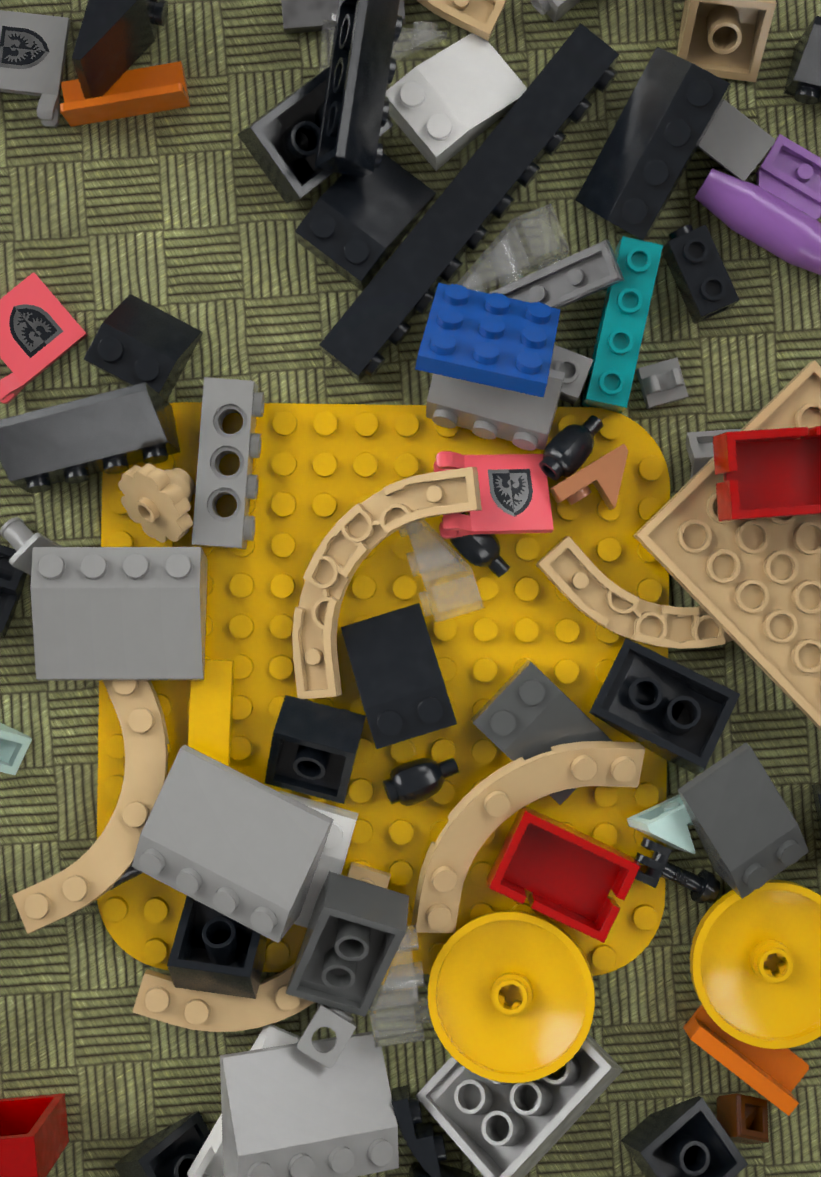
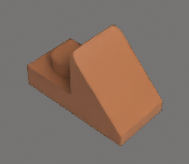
[549,444,628,510]

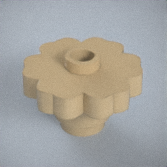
[118,463,196,543]

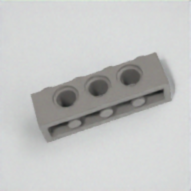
[192,377,265,549]

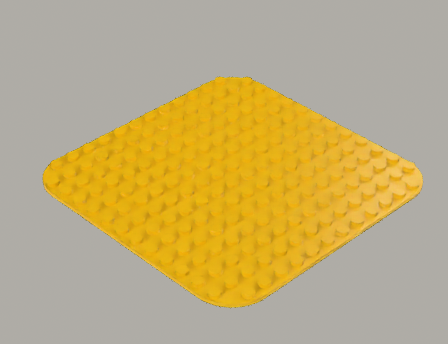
[97,402,670,976]

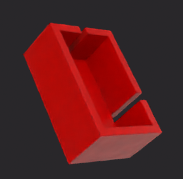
[713,426,821,521]
[486,806,641,943]
[0,1093,69,1177]

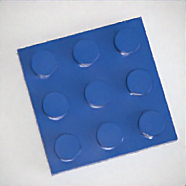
[415,283,561,398]

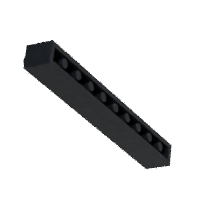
[319,23,619,382]

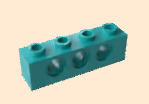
[581,236,663,414]

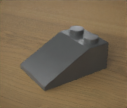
[471,660,613,805]
[677,743,809,899]
[286,871,409,1017]

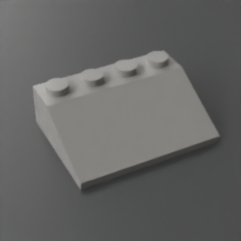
[30,547,208,681]
[131,744,334,943]
[220,1031,399,1177]
[415,1034,623,1177]

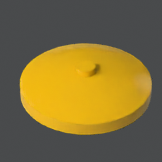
[690,879,821,1049]
[428,910,595,1083]

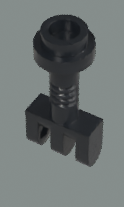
[634,837,720,904]

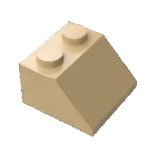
[677,0,777,82]

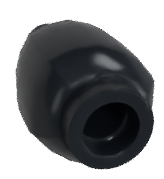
[539,415,603,481]
[450,512,510,578]
[382,757,459,806]

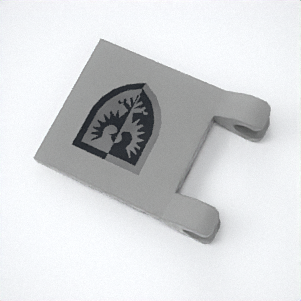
[0,10,71,128]

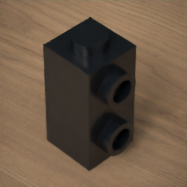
[662,224,739,324]

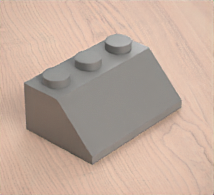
[426,369,565,450]

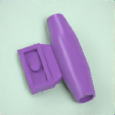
[694,134,821,276]

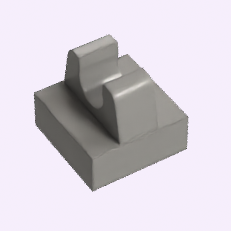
[636,357,688,409]

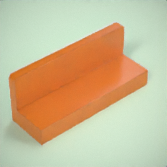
[59,61,190,127]
[683,1004,809,1116]

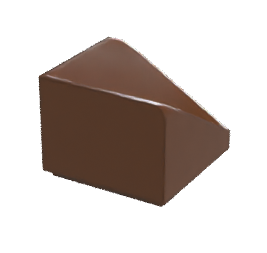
[716,1093,769,1144]

